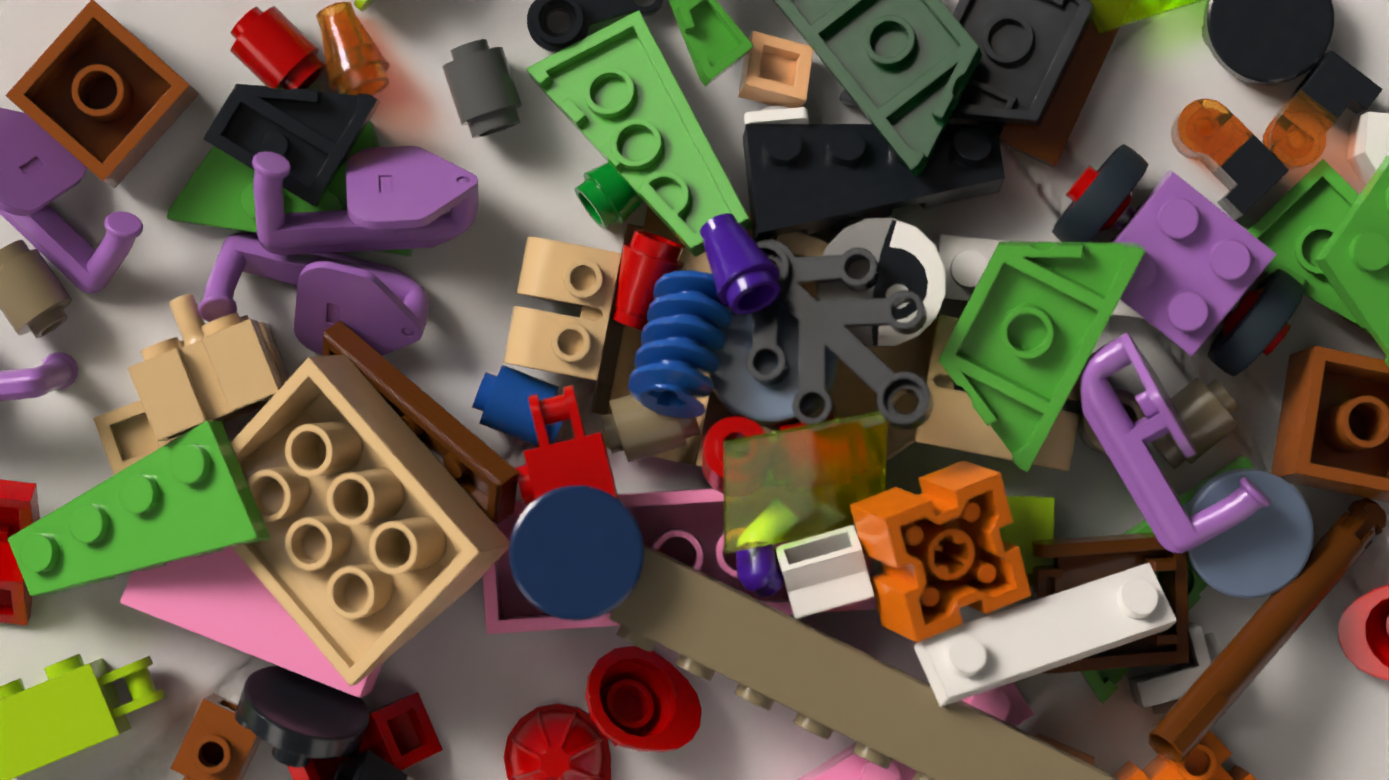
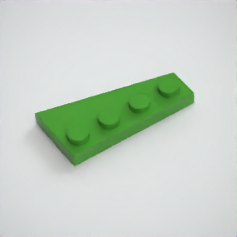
[526,10,753,257]
[1248,159,1372,336]
[7,420,271,596]

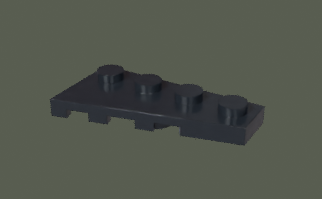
[743,124,1005,242]

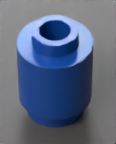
[472,365,563,446]

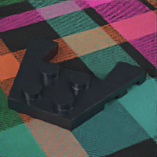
[839,0,1096,126]

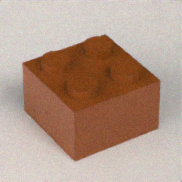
[5,0,199,188]
[1271,346,1389,503]

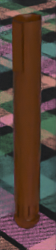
[1149,498,1387,763]

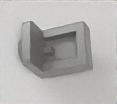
[1128,622,1220,715]

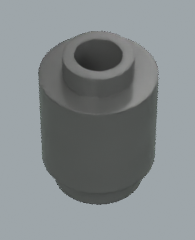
[442,39,522,138]

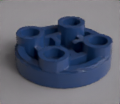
[509,485,644,620]

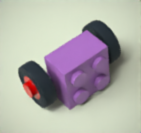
[1052,144,1305,377]

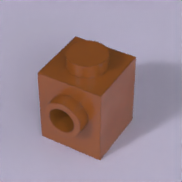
[170,693,262,780]

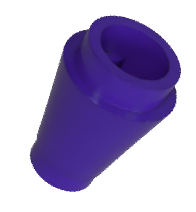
[700,213,780,315]

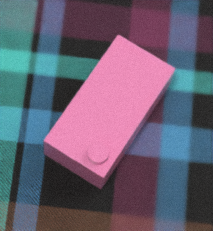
[120,547,384,698]

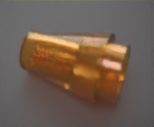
[316,2,389,96]

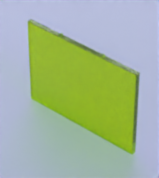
[724,411,887,554]

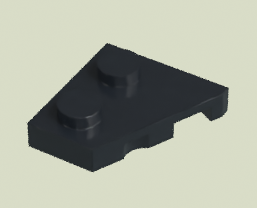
[203,84,380,208]

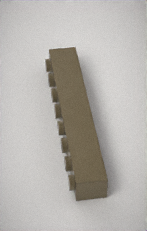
[609,544,1118,780]

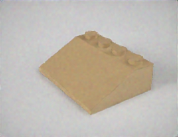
[231,355,510,686]

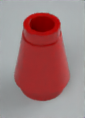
[611,230,685,330]

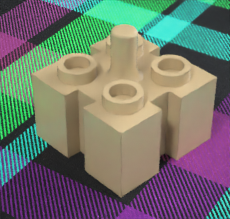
[128,293,290,441]

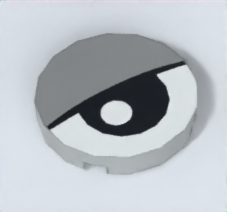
[816,218,946,347]

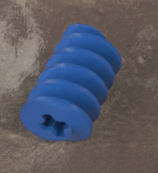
[628,271,732,418]

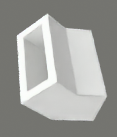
[1347,112,1389,188]
[775,525,875,619]

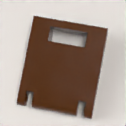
[1032,532,1189,674]

